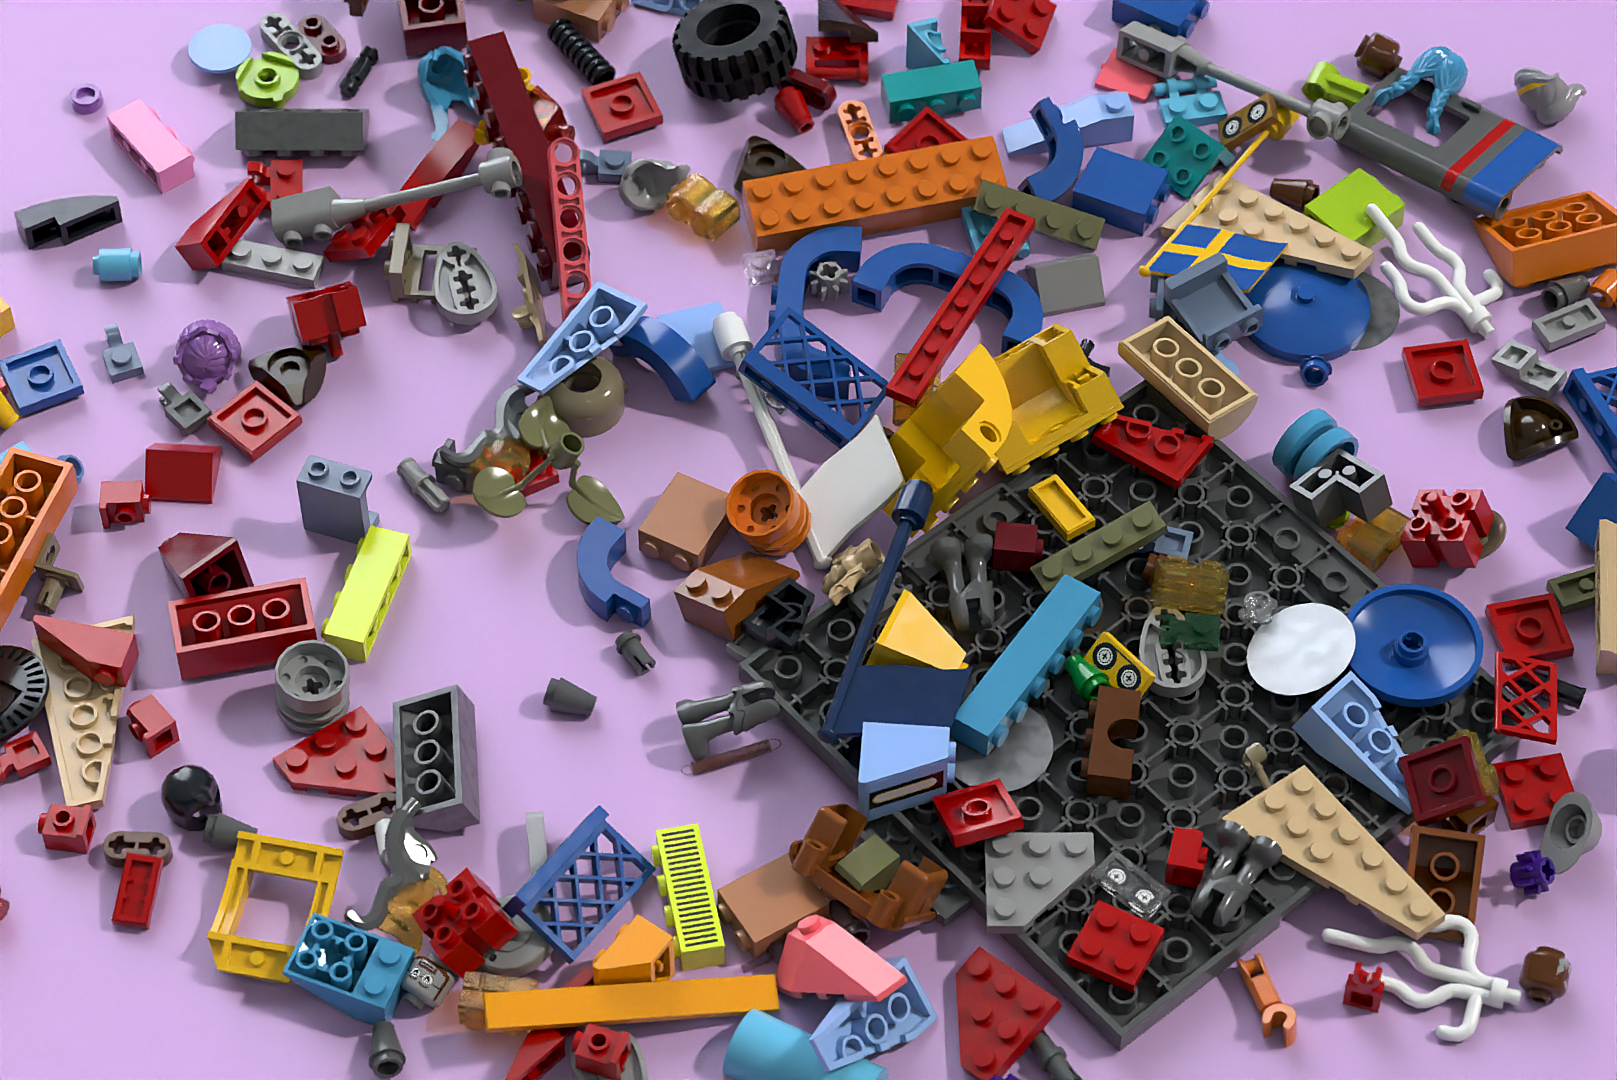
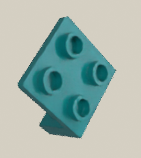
[1142,114,1236,199]

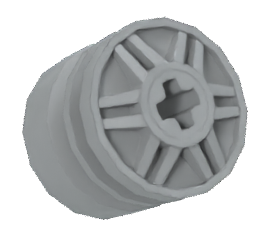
[275,640,350,734]

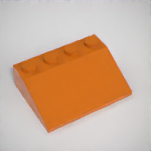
[1472,190,1617,288]

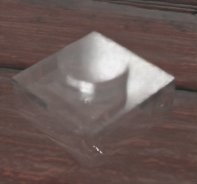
[742,249,780,287]

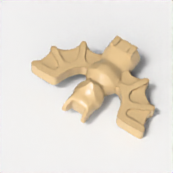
[821,538,885,606]

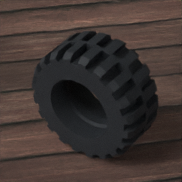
[672,0,798,102]

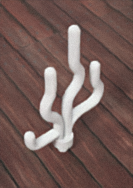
[1366,204,1504,338]
[1322,914,1522,1042]

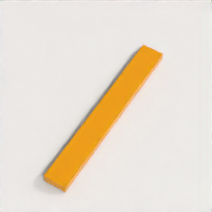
[483,974,780,1033]

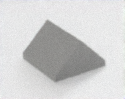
[1025,253,1105,317]

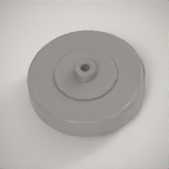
[480,894,553,978]

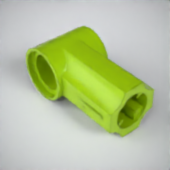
[1302,61,1370,108]

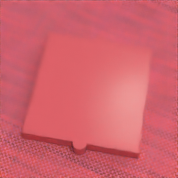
[1094,48,1160,103]

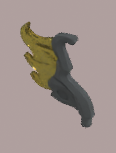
[439,384,545,476]
[344,798,448,956]

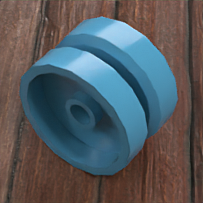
[1272,408,1359,482]

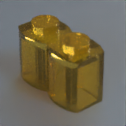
[666,172,741,241]
[1336,506,1411,573]

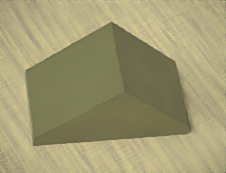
[834,834,900,891]

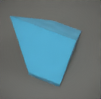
[906,17,950,70]

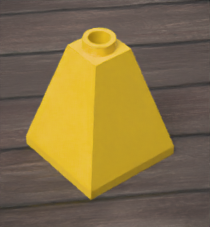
[866,589,969,670]

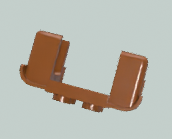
[789,803,948,931]

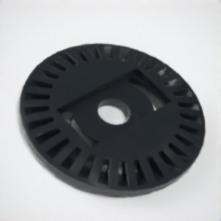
[0,645,49,743]

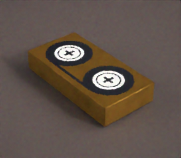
[1218,93,1279,151]

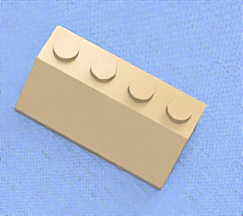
[1595,519,1617,675]

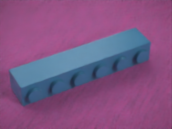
[951,574,1102,757]

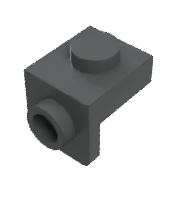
[432,438,478,494]

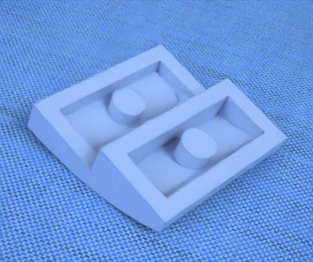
[657,301,736,372]

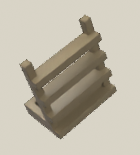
[384,223,477,304]

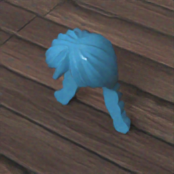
[417,46,483,142]
[1373,46,1468,136]

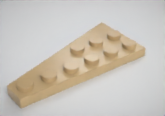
[1160,172,1375,279]
[31,615,135,809]
[1220,765,1446,940]

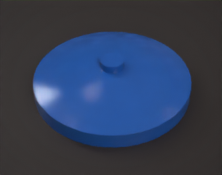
[1244,258,1371,363]
[1346,584,1484,707]

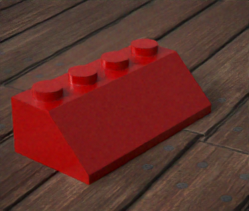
[168,577,317,680]

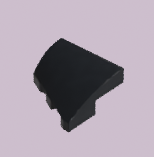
[740,577,815,652]

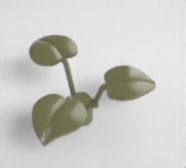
[472,396,625,525]

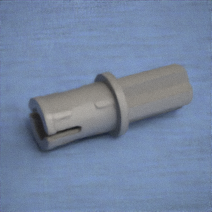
[396,457,450,513]

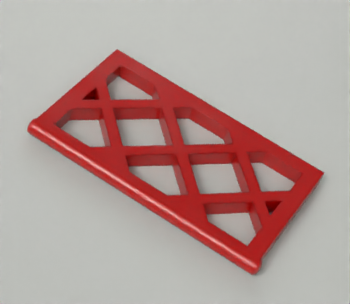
[1494,651,1557,745]

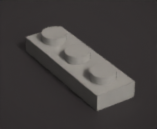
[221,239,325,289]

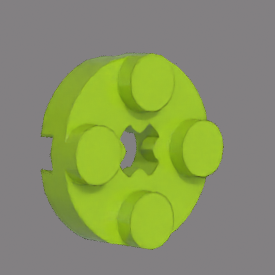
[236,52,300,108]

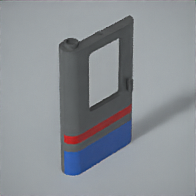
[1333,67,1563,221]

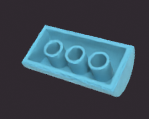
[723,1009,889,1080]

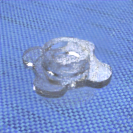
[1238,591,1278,625]

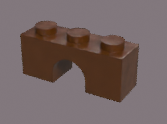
[1080,686,1142,799]

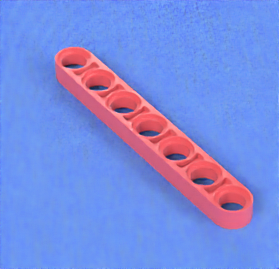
[547,137,591,323]

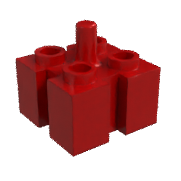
[286,281,367,357]
[1399,489,1495,568]
[412,868,519,980]

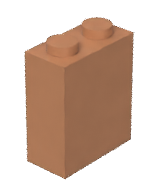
[532,0,630,43]
[638,472,732,572]
[716,852,830,961]

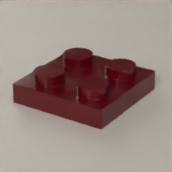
[1399,735,1488,826]

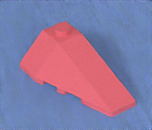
[775,914,907,1002]

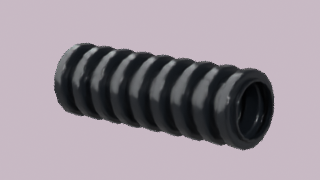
[547,18,616,86]

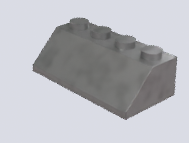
[235,108,370,156]
[393,684,480,833]

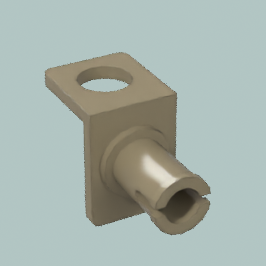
[34,533,84,614]

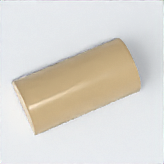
[1118,316,1258,440]

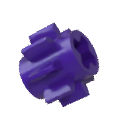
[1510,850,1555,896]

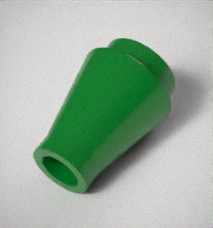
[1064,654,1111,703]

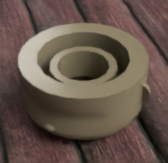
[537,355,628,438]

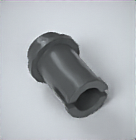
[615,630,656,675]

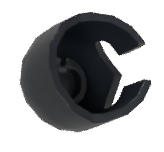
[161,764,222,831]

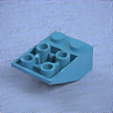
[283,912,415,1026]

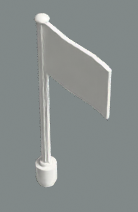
[712,312,906,570]

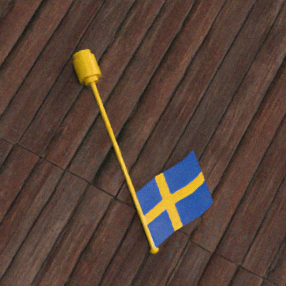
[1138,95,1300,293]

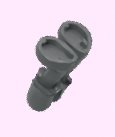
[930,534,995,632]
[676,680,780,761]
[1190,821,1283,928]

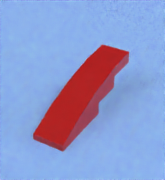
[959,0,992,70]
[400,118,480,231]
[505,965,594,1080]

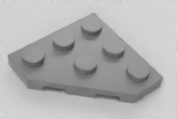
[984,832,1095,934]

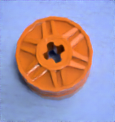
[726,469,811,557]

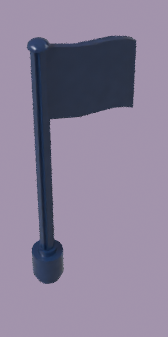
[817,479,973,744]

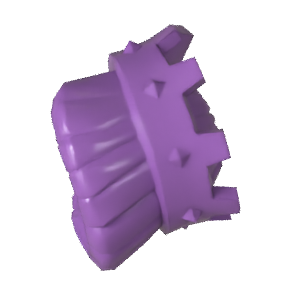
[173,319,241,394]

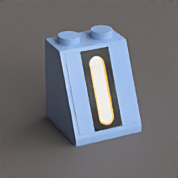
[858,722,956,821]

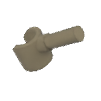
[1242,742,1272,790]

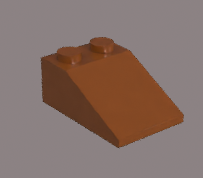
[674,551,800,642]
[1399,825,1486,943]

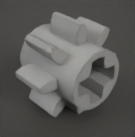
[809,262,849,302]

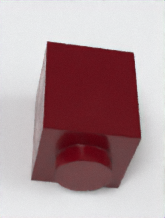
[992,521,1044,573]

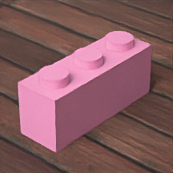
[107,99,195,194]

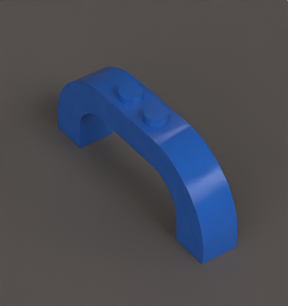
[768,226,862,400]
[852,243,1043,354]

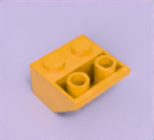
[592,915,675,986]

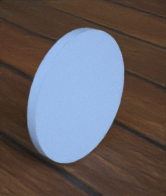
[188,24,252,73]

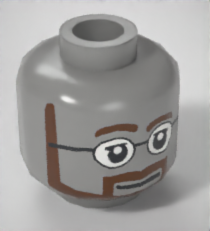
[401,953,454,1010]

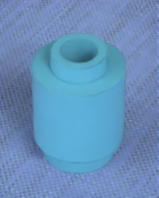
[93,248,142,281]

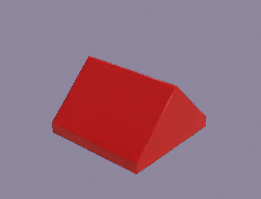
[145,443,222,504]

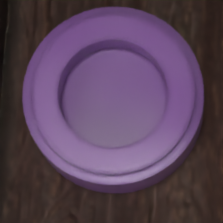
[70,84,103,114]

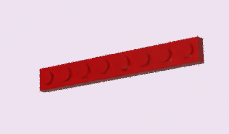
[885,207,1036,408]

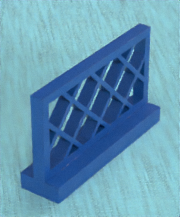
[737,306,889,449]
[1562,367,1617,473]
[501,805,656,964]

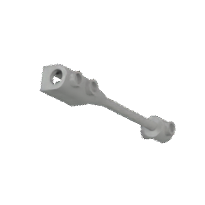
[1116,21,1351,140]
[271,147,522,248]

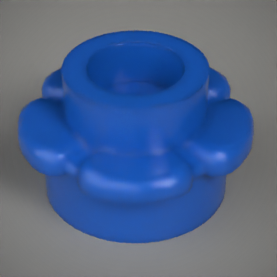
[1299,355,1332,387]

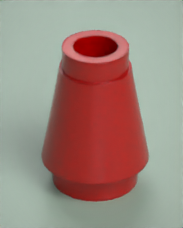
[774,86,814,134]

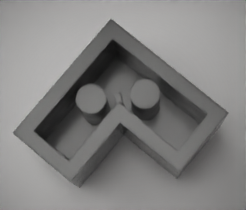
[1289,448,1393,528]

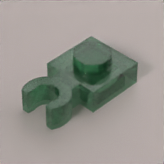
[1159,612,1221,652]

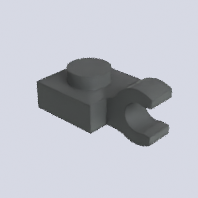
[157,381,212,436]

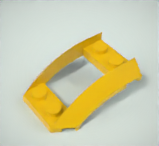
[206,831,344,984]

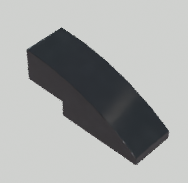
[14,195,123,250]

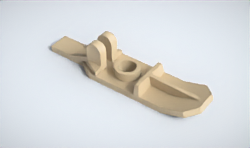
[512,242,548,347]

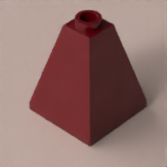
[158,532,254,599]

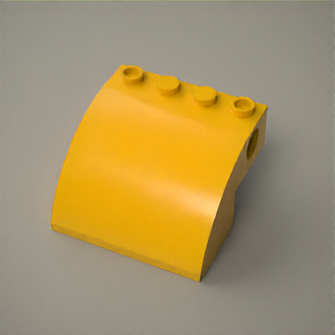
[993,323,1124,476]
[882,343,1012,538]

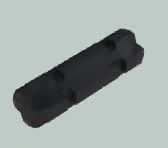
[339,46,379,98]

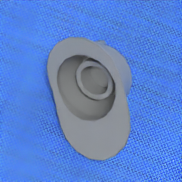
[1538,792,1602,874]

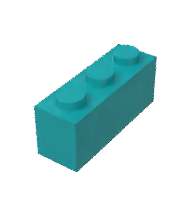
[881,60,982,124]

